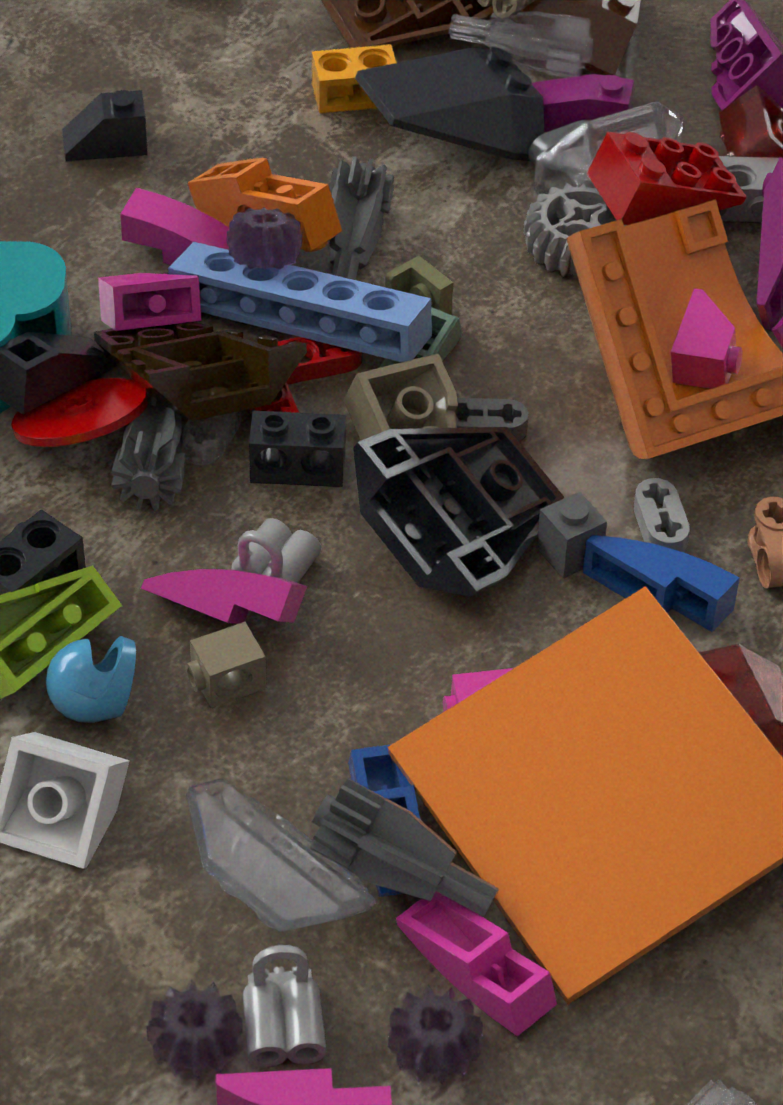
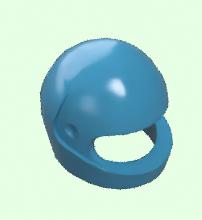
[46,636,136,723]

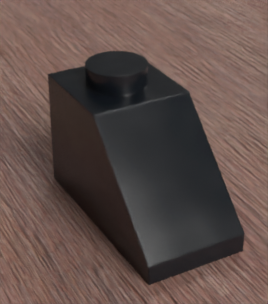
[62,90,148,161]

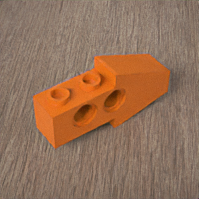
[188,157,342,254]

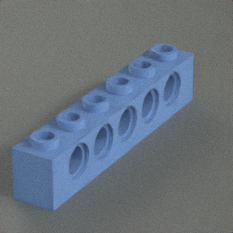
[168,242,432,362]

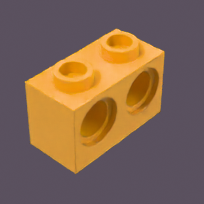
[312,45,396,113]

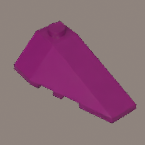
[710,0,783,116]
[531,74,635,137]
[756,157,783,330]

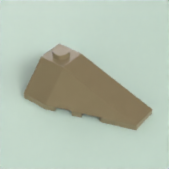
[343,353,458,440]

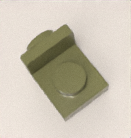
[385,255,454,315]

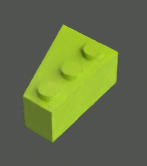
[0,565,122,699]

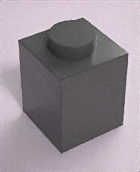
[536,492,607,578]

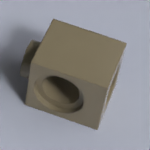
[185,622,266,708]

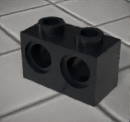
[249,411,346,487]
[0,509,86,595]

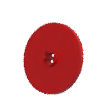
[11,378,149,447]

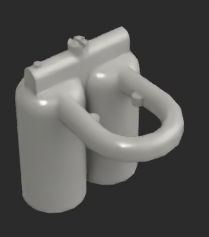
[231,518,322,583]
[242,945,327,1068]

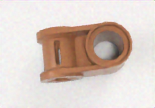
[747,497,783,589]

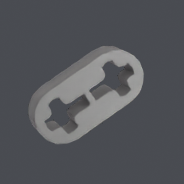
[634,478,690,552]

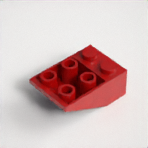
[586,132,747,225]

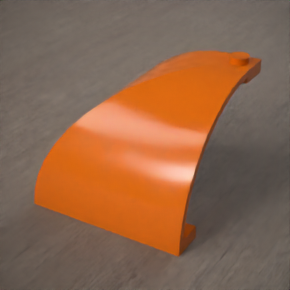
[566,200,783,459]

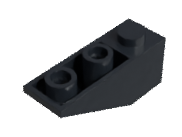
[0,331,117,415]

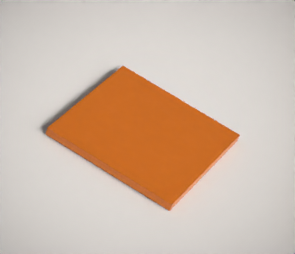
[388,586,783,1005]

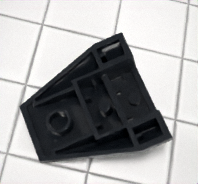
[355,47,545,161]
[353,427,564,597]

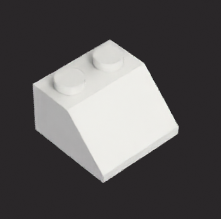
[0,732,130,869]

